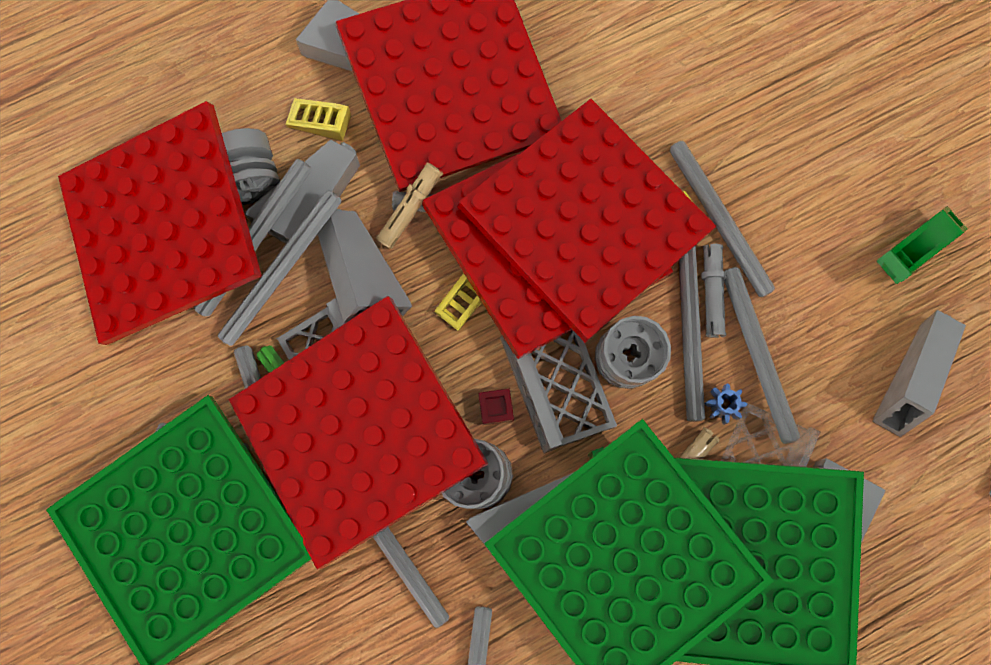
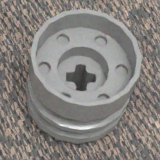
[222,128,280,205]
[595,316,671,389]
[442,439,513,509]

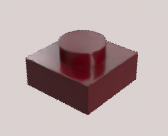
[478,388,514,426]

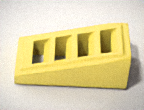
[285,98,351,141]
[434,273,482,331]

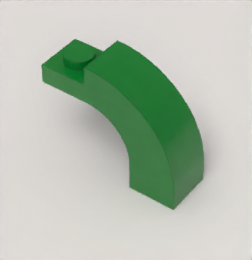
[877,206,968,284]

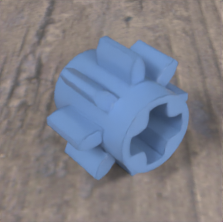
[705,383,747,425]

